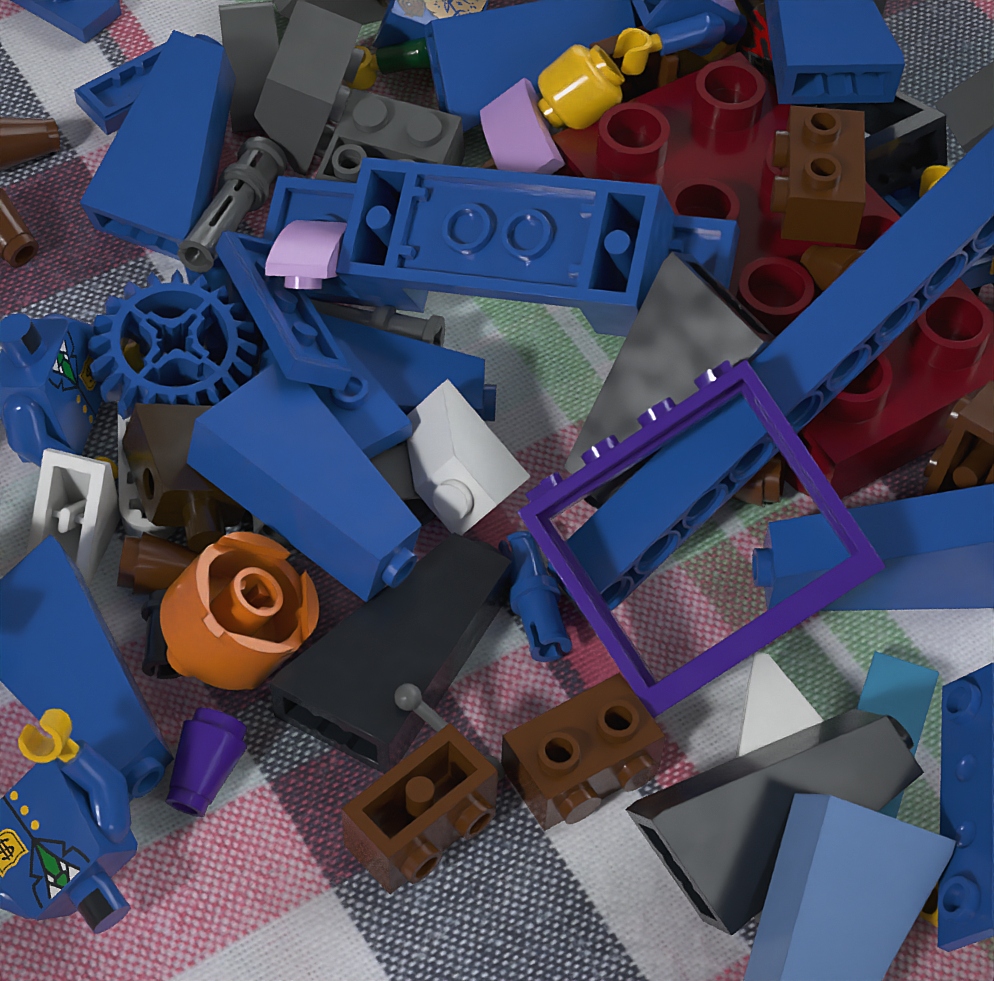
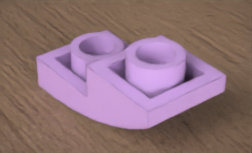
[480,77,565,175]
[265,220,347,289]

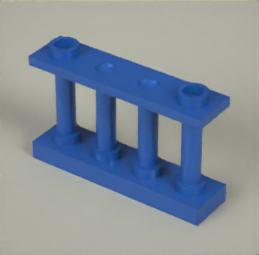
[937,662,994,952]

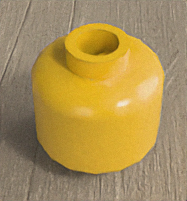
[537,45,625,129]

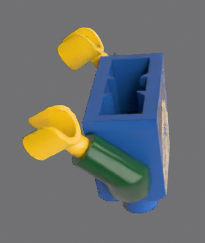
[346,0,489,90]

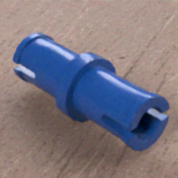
[498,531,573,662]

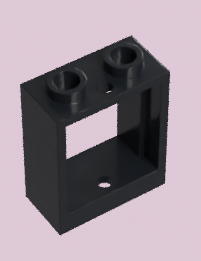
[791,90,948,197]

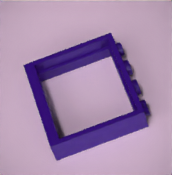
[517,359,886,718]

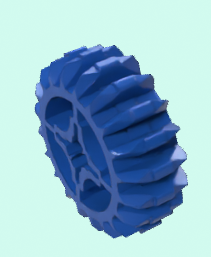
[88,269,259,420]

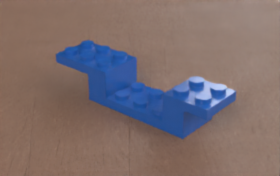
[262,157,740,337]

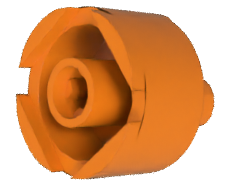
[160,532,319,690]

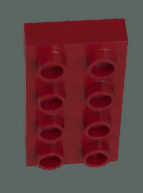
[551,52,994,499]

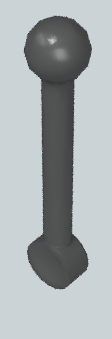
[394,683,505,783]

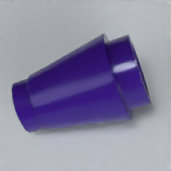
[165,707,247,817]

